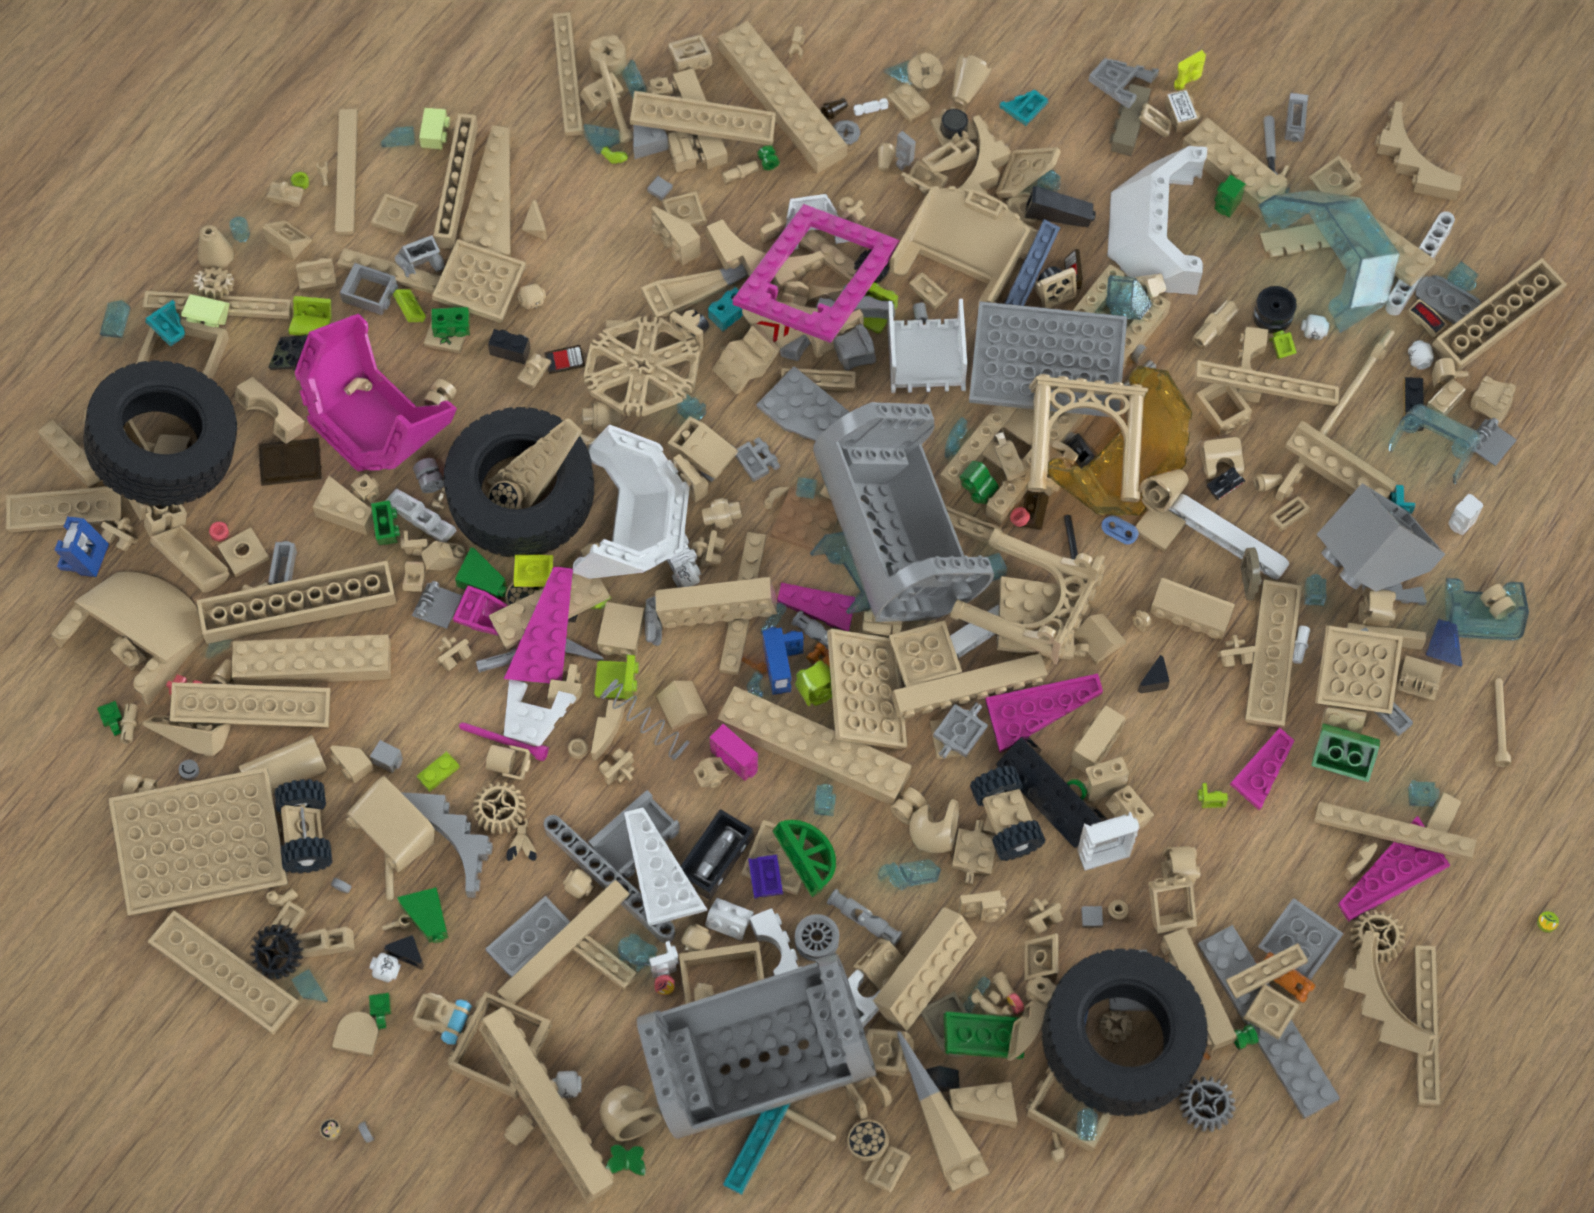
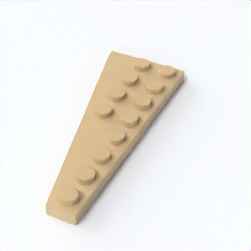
[459,125,511,257]

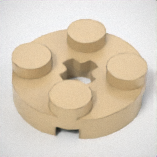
[907,53,943,89]

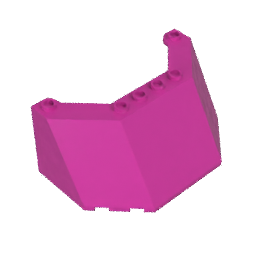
[294,314,457,471]

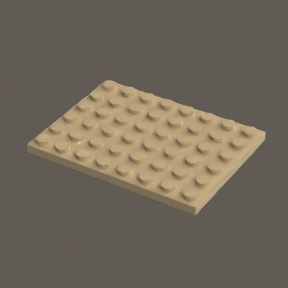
[109,767,288,916]

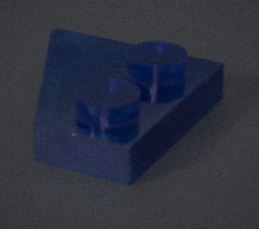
[1426,618,1463,667]

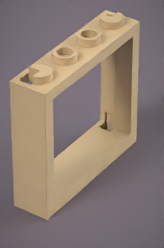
[136,319,229,380]
[679,942,764,1004]
[448,992,552,1099]
[1026,1067,1113,1153]

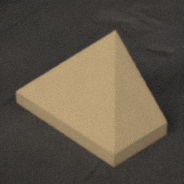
[521,200,547,240]
[807,285,843,304]

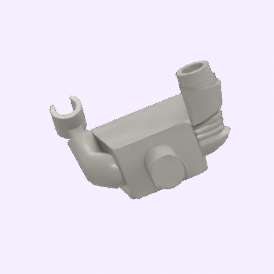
[395,235,445,277]

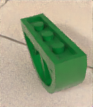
[772,820,836,898]

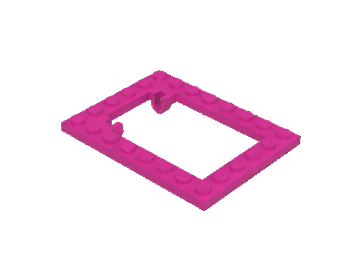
[733,204,900,343]

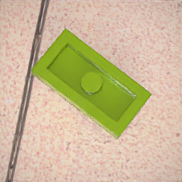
[393,289,426,322]
[416,751,460,792]

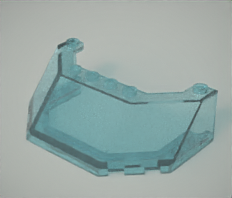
[1258,190,1400,333]

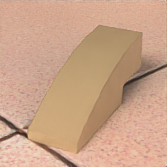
[922,138,978,172]
[591,700,625,760]
[296,927,355,957]
[1007,1000,1047,1061]

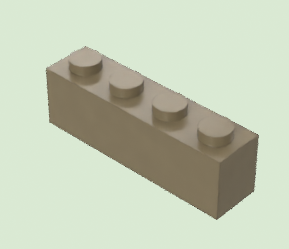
[1109,84,1151,156]

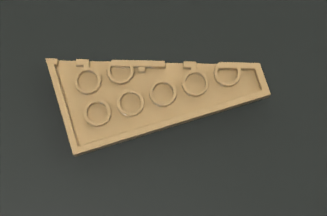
[487,419,582,509]

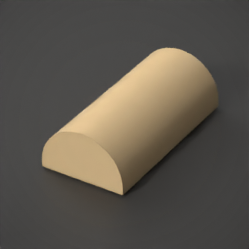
[239,735,327,794]

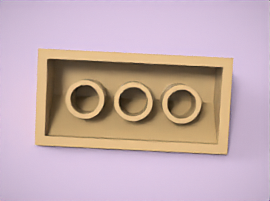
[1150,578,1235,639]

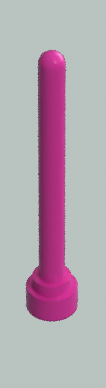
[459,722,549,762]

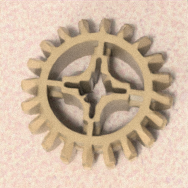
[473,781,526,835]
[1350,909,1405,964]

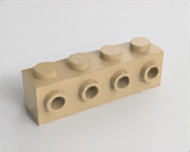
[38,420,101,488]

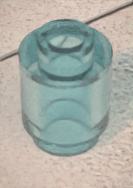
[229,217,250,242]
[1076,1108,1098,1141]

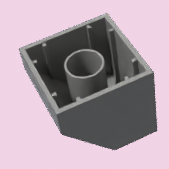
[1317,483,1446,592]

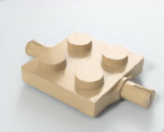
[951,820,995,886]

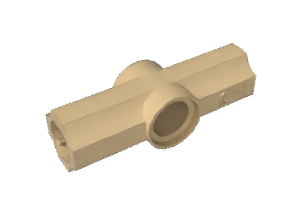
[1192,300,1239,349]

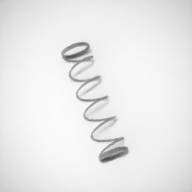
[600,679,690,761]

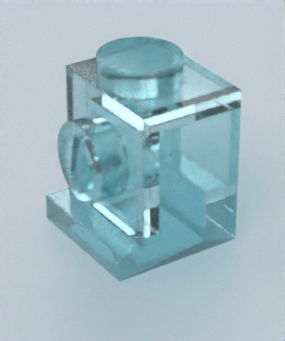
[1037,170,1061,192]
[1447,261,1478,291]
[677,394,706,421]
[1304,574,1327,606]
[1408,780,1439,806]
[814,784,836,816]

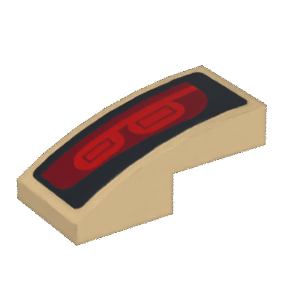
[1406,299,1448,337]

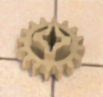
[193,267,234,299]

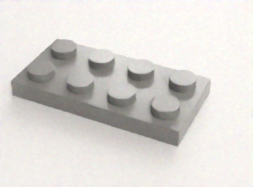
[485,896,570,978]

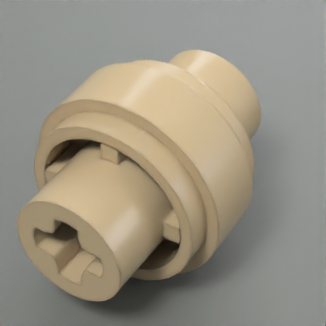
[582,402,621,432]
[702,498,742,529]

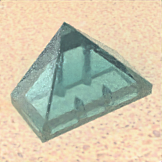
[884,60,912,85]
[583,124,620,154]

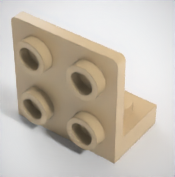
[853,939,904,991]

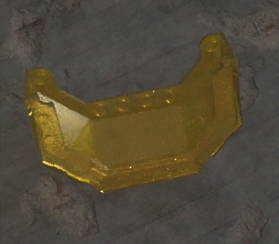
[1047,366,1192,516]

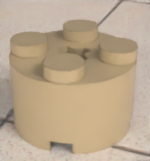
[590,35,626,77]
[1359,587,1396,627]
[1161,846,1200,885]

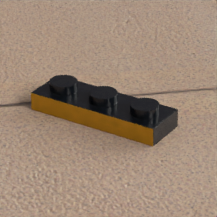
[1403,377,1424,431]

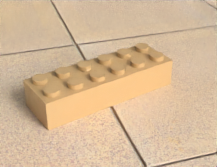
[1181,118,1287,216]
[655,577,777,628]
[873,907,977,1032]

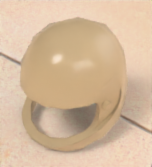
[909,799,959,853]
[599,1086,662,1141]

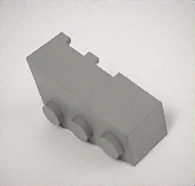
[633,125,668,159]

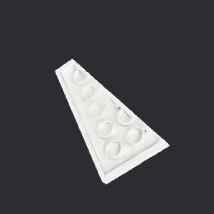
[624,807,708,926]

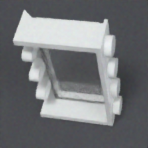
[1077,812,1139,871]

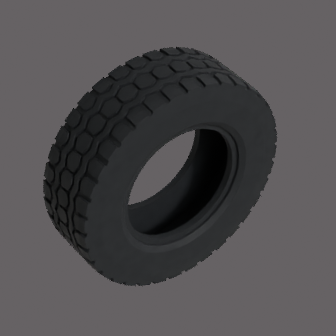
[83,360,237,506]
[444,407,594,558]
[1042,948,1208,1116]

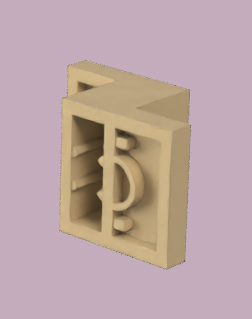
[712,325,780,394]

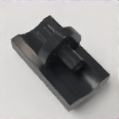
[1206,467,1245,500]

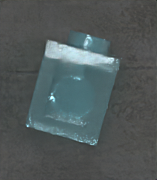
[796,477,818,499]
[878,862,908,891]

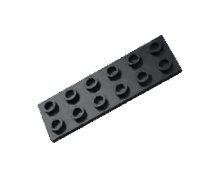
[996,736,1108,848]

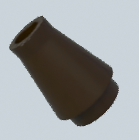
[821,98,848,120]

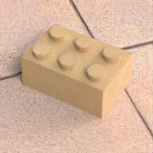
[1070,705,1126,774]

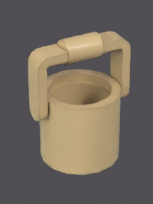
[486,745,531,781]

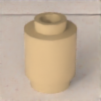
[504,1114,534,1146]

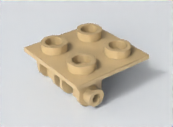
[1397,655,1444,701]

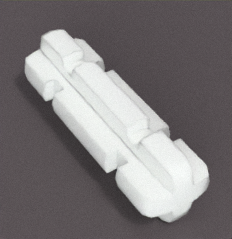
[854,98,888,116]

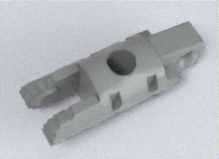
[645,596,662,646]

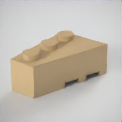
[313,476,374,535]
[949,1082,1017,1128]

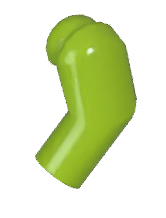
[601,147,628,164]

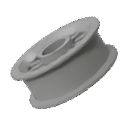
[795,914,839,961]

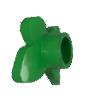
[606,1145,646,1176]

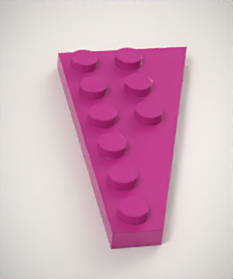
[503,567,573,683]
[985,674,1103,753]
[1338,816,1450,922]

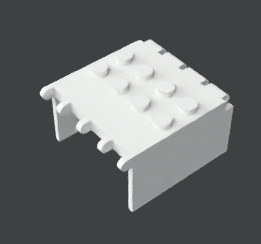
[887,299,967,393]

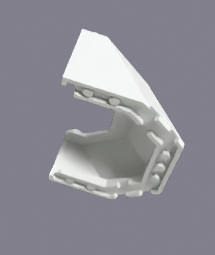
[1107,146,1207,295]
[573,425,689,579]

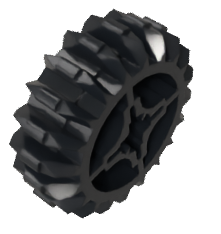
[249,924,304,979]

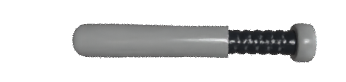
[1263,116,1278,175]

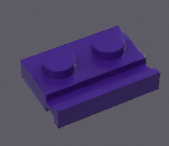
[748,855,783,899]

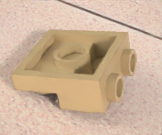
[668,35,713,72]
[1310,155,1362,205]
[673,454,709,503]
[958,891,1006,922]
[867,1029,914,1076]

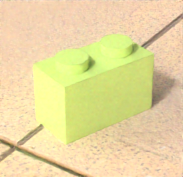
[419,108,450,149]

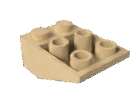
[651,206,701,266]
[668,416,738,479]

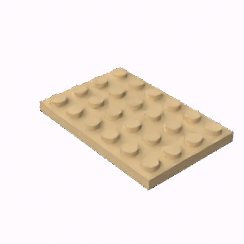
[827,629,907,750]

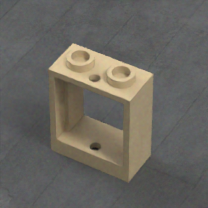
[1194,384,1252,436]
[1148,874,1197,934]

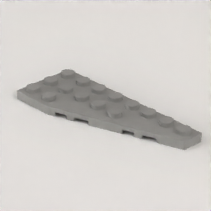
[756,367,849,441]

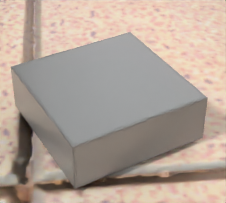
[647,176,672,201]
[1081,906,1103,928]

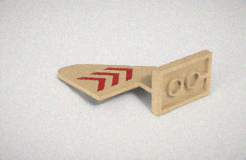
[742,302,863,358]

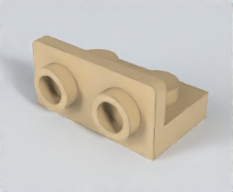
[296,258,337,292]

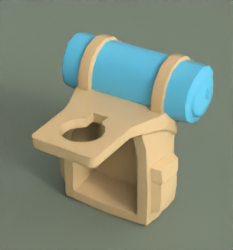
[412,993,472,1045]

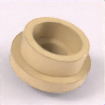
[1108,900,1128,920]

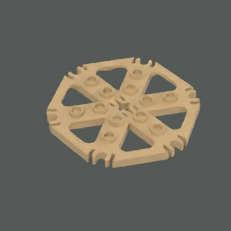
[583,316,701,417]

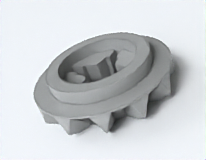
[833,120,860,146]

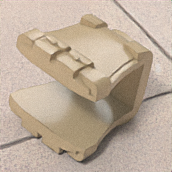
[1470,376,1516,424]
[845,1076,892,1120]

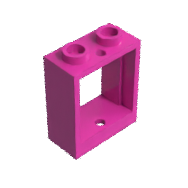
[710,724,758,781]

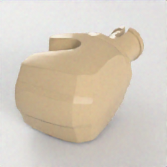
[781,281,809,306]

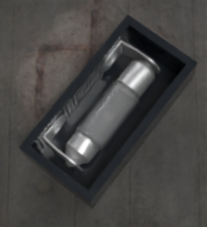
[680,809,754,900]

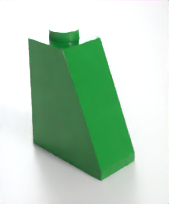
[455,547,508,600]
[397,887,449,943]

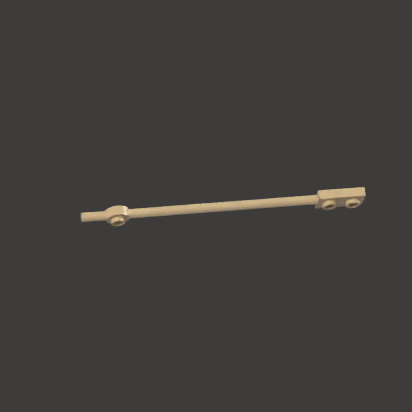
[1275,330,1394,502]

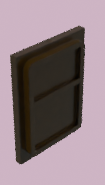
[259,438,322,486]

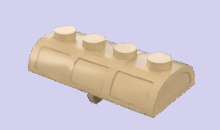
[150,526,230,593]

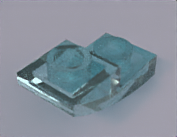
[944,417,967,458]

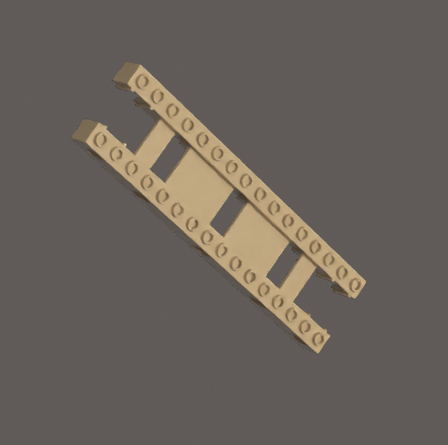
[939,265,1171,525]

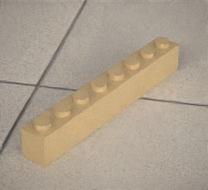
[434,113,478,249]
[891,653,1048,718]

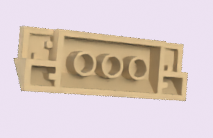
[1284,421,1396,498]

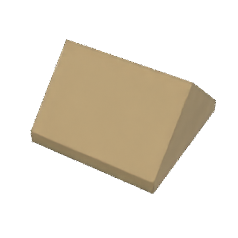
[263,220,312,260]
[1074,614,1126,664]
[657,681,708,730]
[1025,934,1058,982]

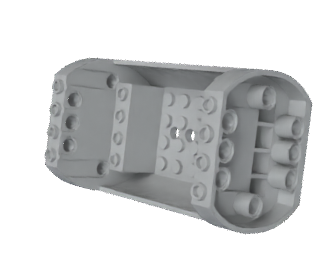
[813,402,994,622]
[637,953,876,1139]

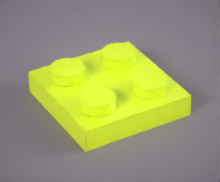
[514,555,553,587]

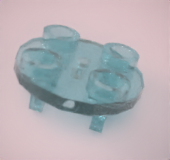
[617,934,657,972]

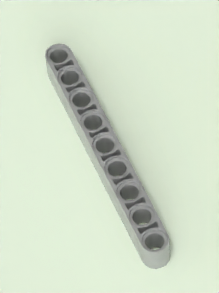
[544,815,675,943]

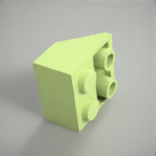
[181,294,230,327]

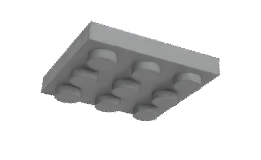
[1258,898,1343,980]

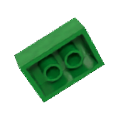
[1311,723,1380,782]

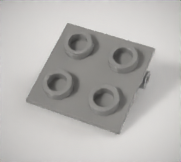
[1465,418,1517,466]
[412,581,463,629]

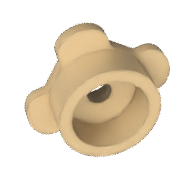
[1133,610,1151,632]

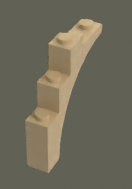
[1375,101,1462,201]
[958,115,1011,194]
[705,219,824,292]
[1343,931,1437,1055]

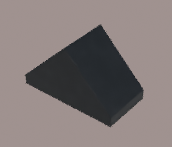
[1065,433,1098,469]
[1138,655,1170,693]
[384,935,424,970]
[925,1065,960,1092]

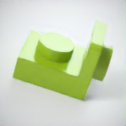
[1268,330,1296,359]
[1197,783,1228,808]

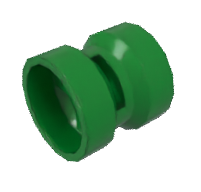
[757,145,780,170]
[1234,1024,1259,1050]

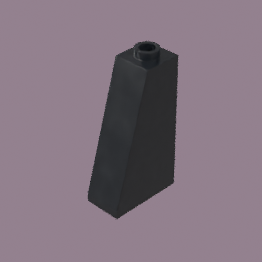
[1025,186,1096,228]

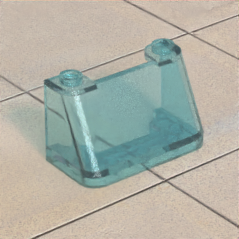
[1445,578,1529,640]

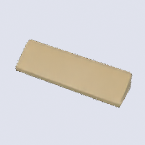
[1347,623,1426,650]

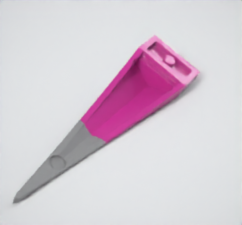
[453,586,604,661]

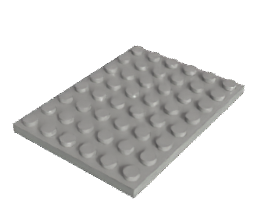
[969,302,1127,417]

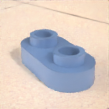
[1102,515,1139,544]

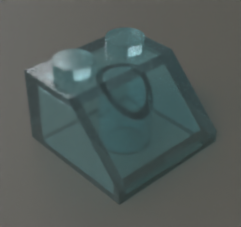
[1106,275,1153,320]

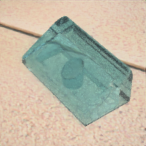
[622,60,646,98]
[100,300,130,338]
[899,859,941,886]

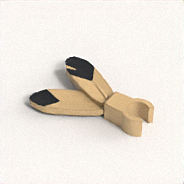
[507,818,537,862]

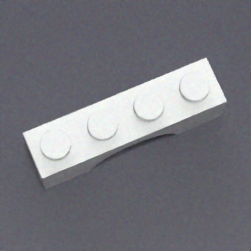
[750,908,802,976]

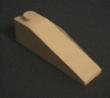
[143,715,232,756]

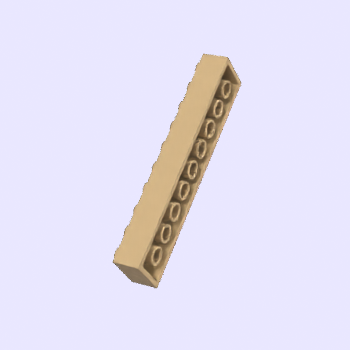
[718,21,847,174]
[197,561,397,644]
[717,686,912,806]
[479,1007,614,1204]

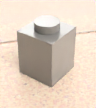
[370,740,403,773]

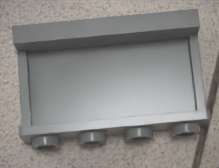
[588,790,680,878]

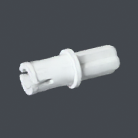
[1293,626,1310,664]

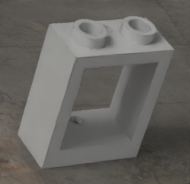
[340,263,398,315]

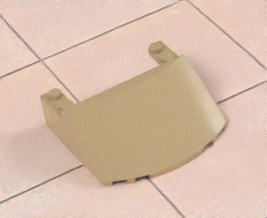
[890,186,1030,309]
[51,572,204,705]

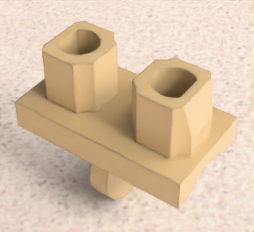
[267,182,304,207]
[839,197,866,224]
[517,353,551,389]
[101,517,139,551]
[692,530,725,569]
[110,635,147,671]
[1217,635,1256,667]
[436,637,472,671]
[599,748,634,785]
[1024,898,1063,934]

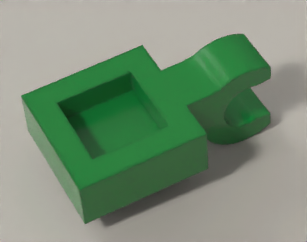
[97,701,123,736]
[369,993,391,1030]

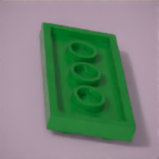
[943,1012,1024,1059]

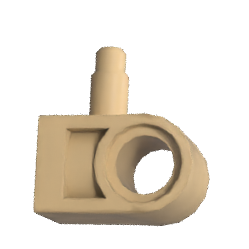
[1432,358,1468,389]

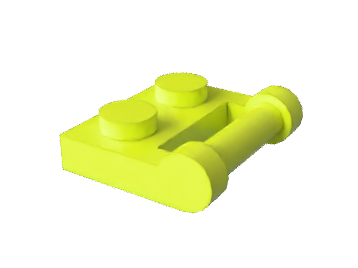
[1174,50,1206,90]

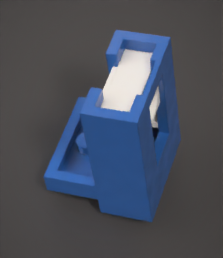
[54,517,109,577]
[763,627,804,695]

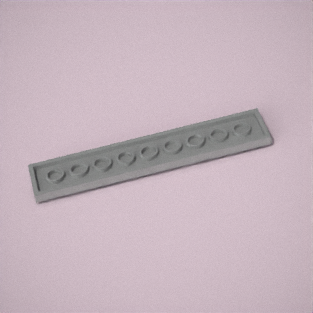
[1197,925,1340,1119]

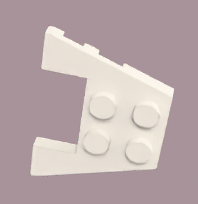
[786,194,850,250]
[504,680,576,747]

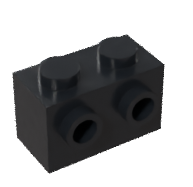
[488,329,531,364]

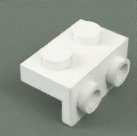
[705,898,754,940]
[649,941,679,978]

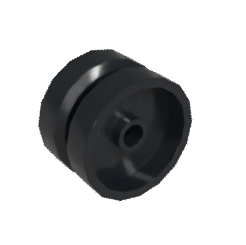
[1253,286,1297,333]

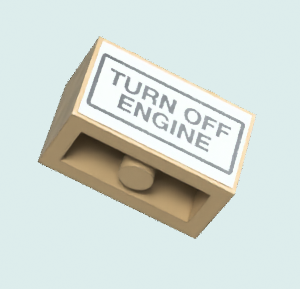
[1165,90,1200,133]

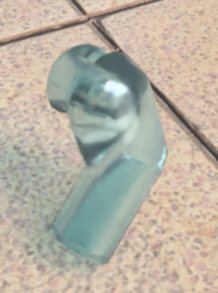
[747,671,763,698]

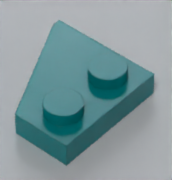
[999,90,1048,126]
[145,300,185,347]

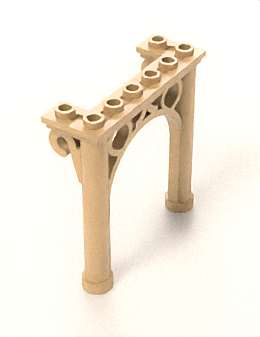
[1027,374,1148,502]
[950,528,1106,665]

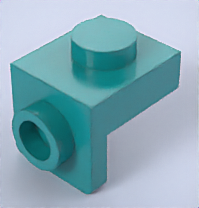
[1390,485,1415,514]

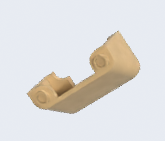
[345,776,434,872]

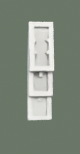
[385,488,457,542]

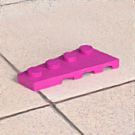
[777,583,856,632]
[1230,728,1294,810]

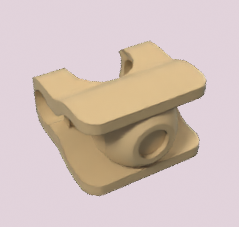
[1200,437,1244,480]

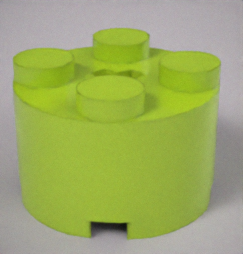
[795,661,832,706]

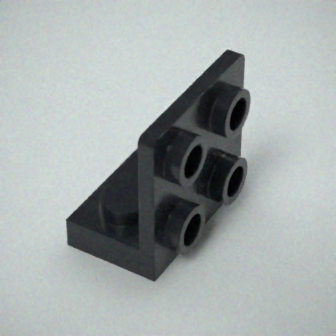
[268,335,308,371]

